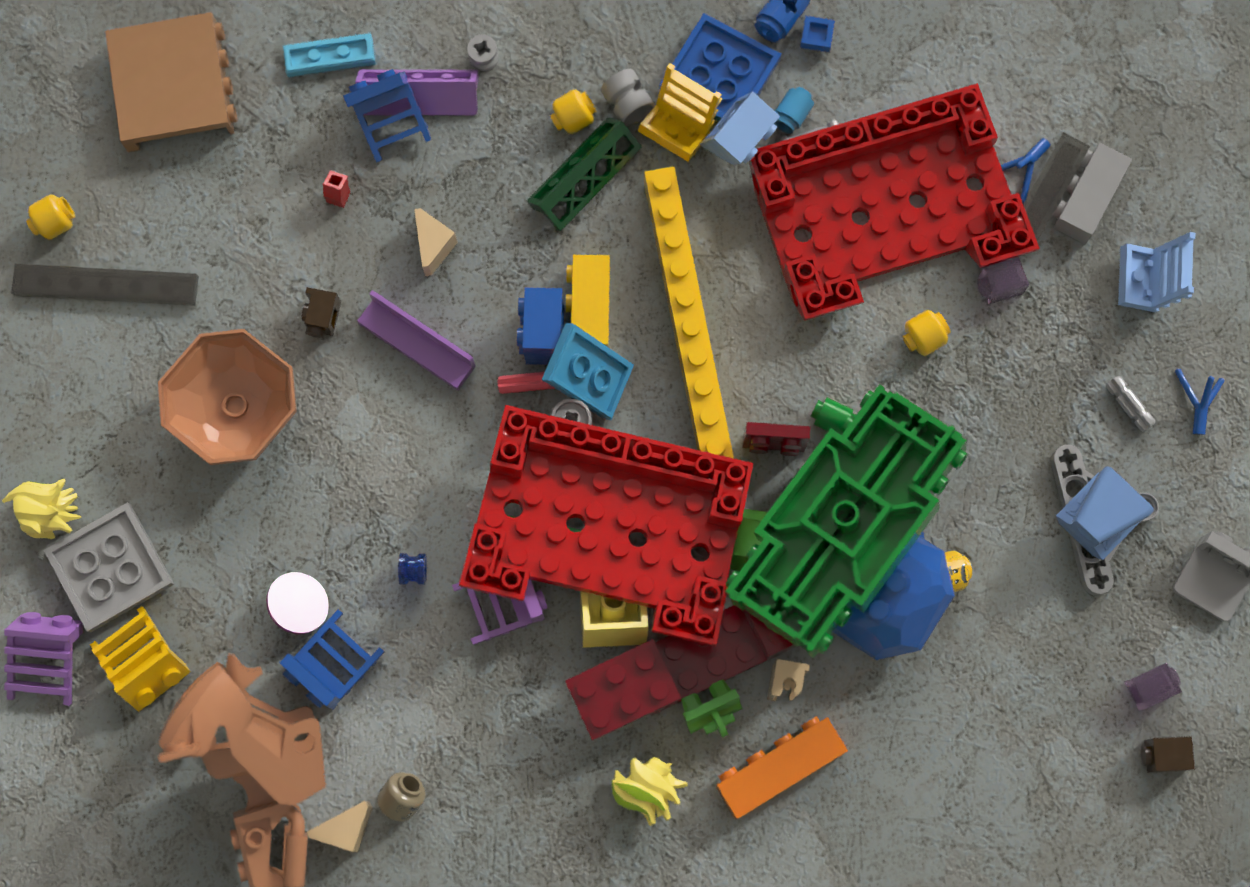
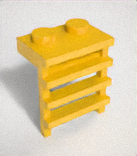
[638,63,722,162]
[90,606,190,712]

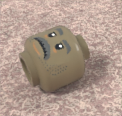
[377,772,426,822]

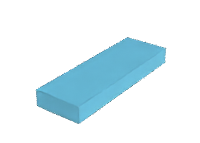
[283,33,376,77]

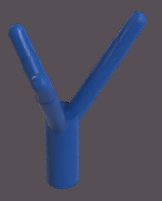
[1001,138,1050,204]
[1175,368,1224,435]

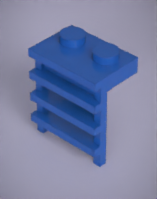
[343,69,432,162]
[280,609,385,710]

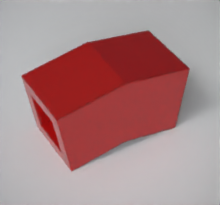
[323,170,351,208]

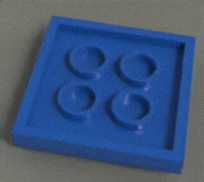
[659,13,781,121]

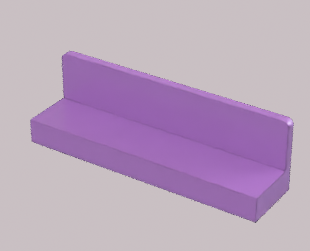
[355,70,478,115]
[357,290,476,391]

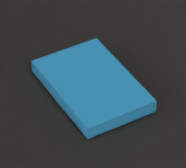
[542,323,634,420]

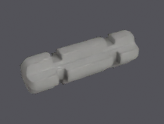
[1106,376,1155,432]

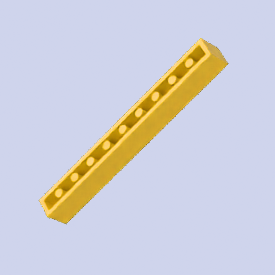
[644,166,734,458]

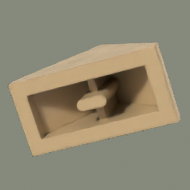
[414,208,458,276]
[306,801,373,852]

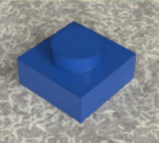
[800,16,835,52]

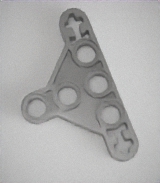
[1051,445,1159,596]

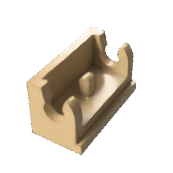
[767,659,810,701]

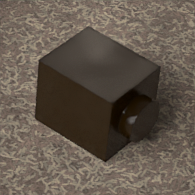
[1141,737,1195,773]

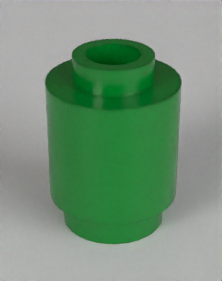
[810,397,856,435]

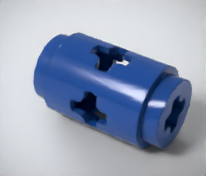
[755,0,810,43]

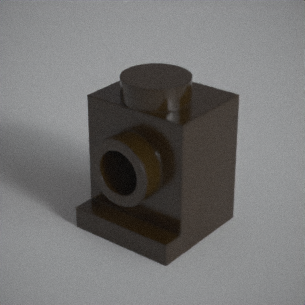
[302,287,341,338]

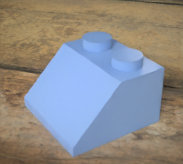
[700,92,780,166]

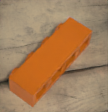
[715,716,848,820]

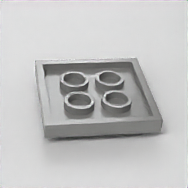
[43,502,174,633]

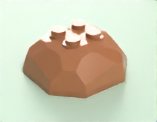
[158,329,297,465]

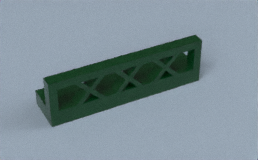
[526,117,642,231]

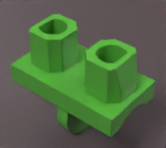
[682,680,742,738]

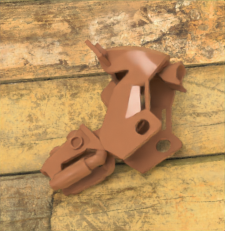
[158,653,326,887]

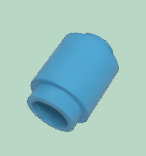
[774,87,814,134]

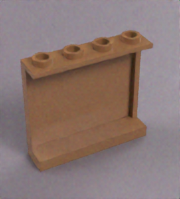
[105,12,237,152]

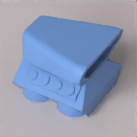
[1056,466,1154,560]

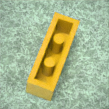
[566,255,610,347]

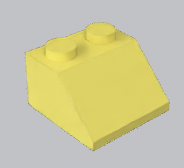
[580,591,649,648]

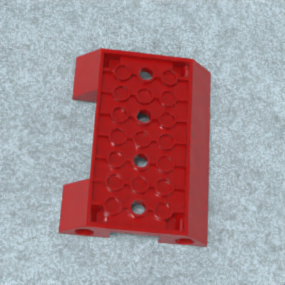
[749,83,1040,321]
[459,405,753,646]

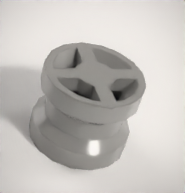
[467,34,499,72]

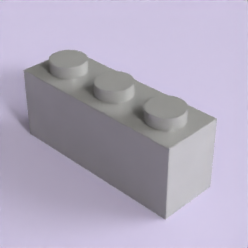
[1053,143,1132,245]

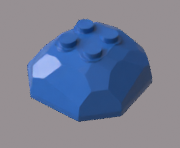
[833,536,955,660]

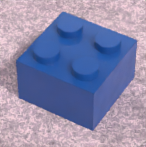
[517,287,565,365]

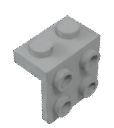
[1173,531,1250,622]

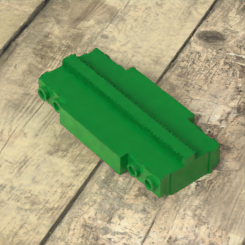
[725,384,968,658]

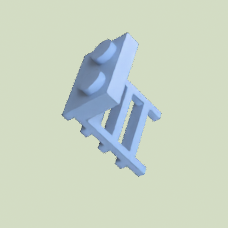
[1118,232,1195,312]

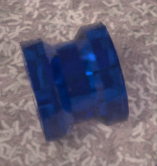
[398,553,427,585]

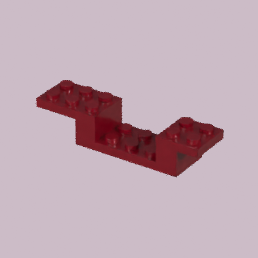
[565,605,796,741]

